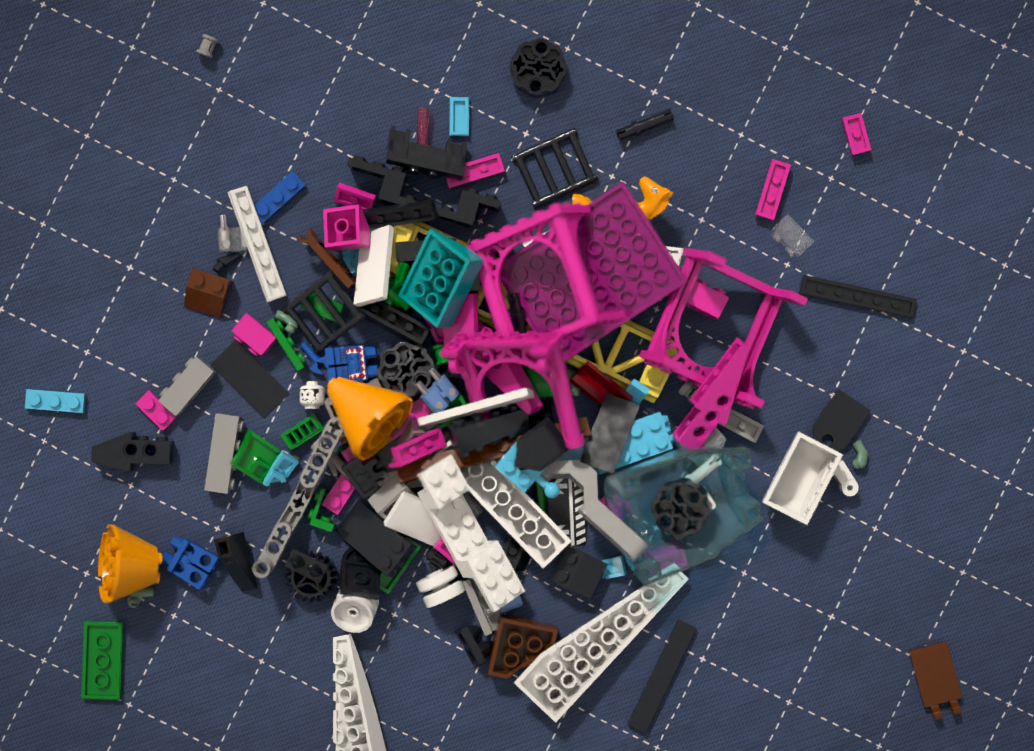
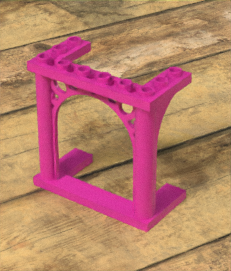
[467,203,627,356]
[639,248,808,409]

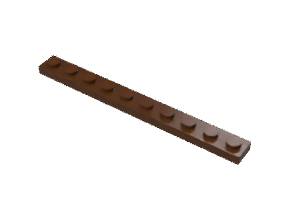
[396,417,591,484]

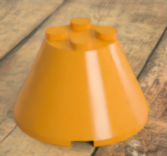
[98,524,162,603]

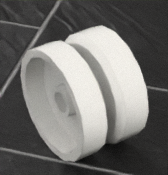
[416,565,465,608]
[331,590,379,633]

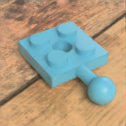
[495,436,560,498]

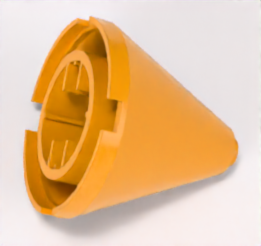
[327,377,413,460]

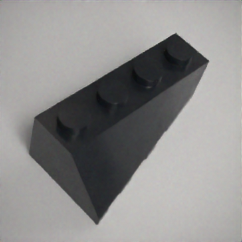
[447,403,531,458]

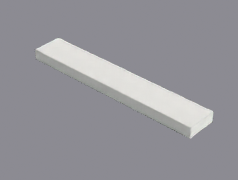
[227,186,287,302]
[417,388,534,427]

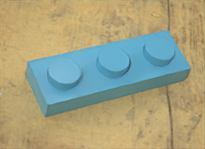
[25,389,86,413]

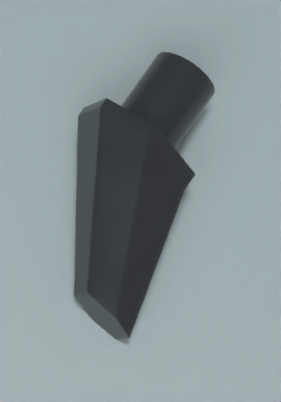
[212,252,242,273]

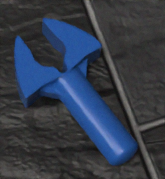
[300,342,330,374]

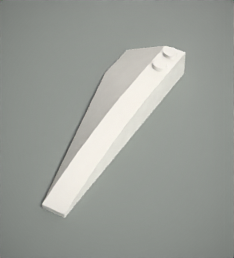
[514,565,688,722]
[333,634,386,751]

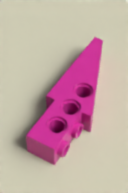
[476,318,543,415]
[673,337,749,453]

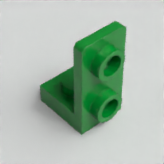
[308,487,336,532]

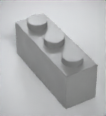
[159,357,216,416]

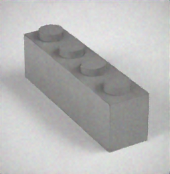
[204,413,244,494]

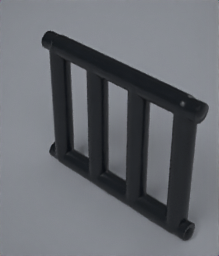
[511,128,598,208]
[282,270,366,354]

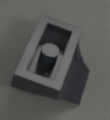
[503,534,531,572]

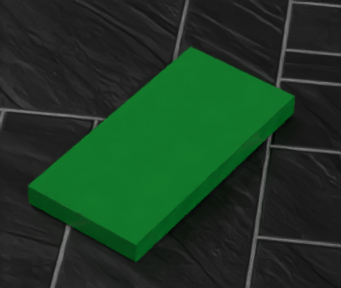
[81,620,124,700]

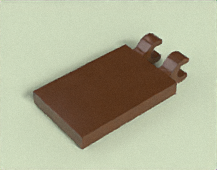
[297,229,356,288]
[908,640,963,720]

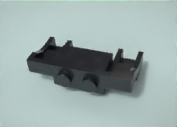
[385,126,467,180]

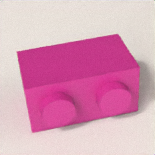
[231,313,277,356]

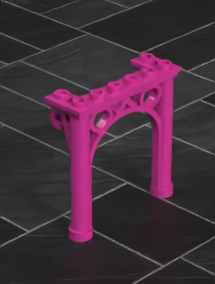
[440,331,585,449]

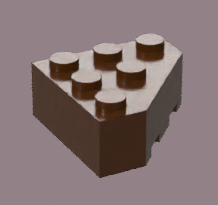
[487,613,558,679]

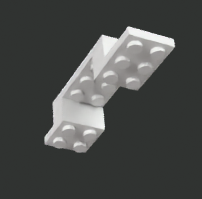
[417,455,525,612]

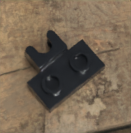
[341,455,386,499]

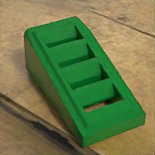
[281,414,324,451]

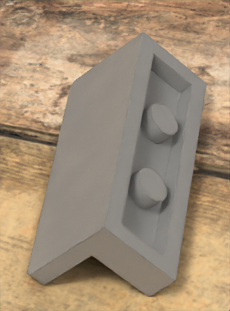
[462,578,500,636]

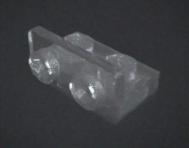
[770,214,814,258]

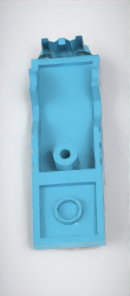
[556,412,676,475]

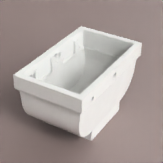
[762,432,843,525]

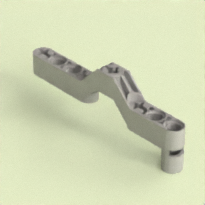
[252,416,344,578]
[495,460,648,562]

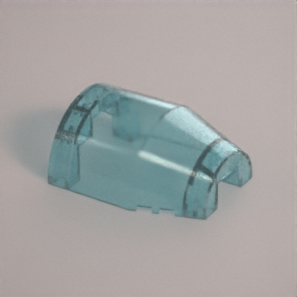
[604,447,763,586]

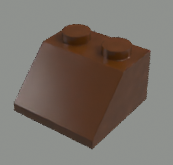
[184,268,233,318]

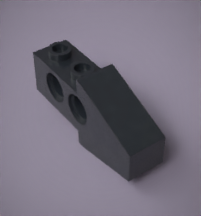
[91,432,174,471]

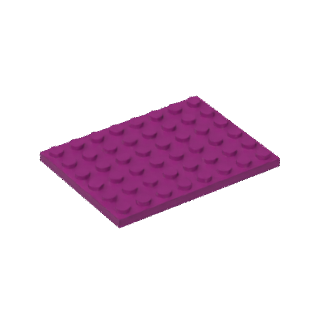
[493,181,688,362]

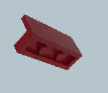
[570,361,633,407]

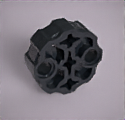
[510,38,567,98]
[377,342,436,401]
[651,478,712,538]

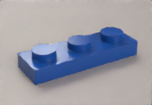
[254,171,306,224]

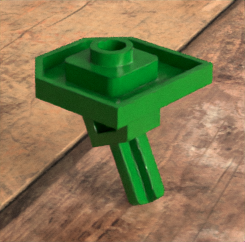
[383,262,411,312]

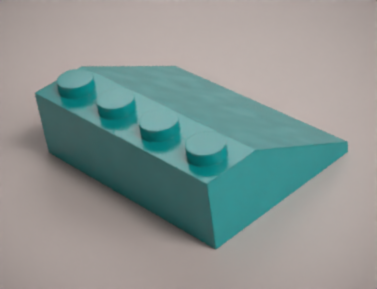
[398,229,485,328]

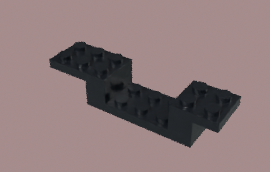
[347,156,501,229]

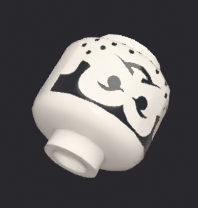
[300,381,325,409]

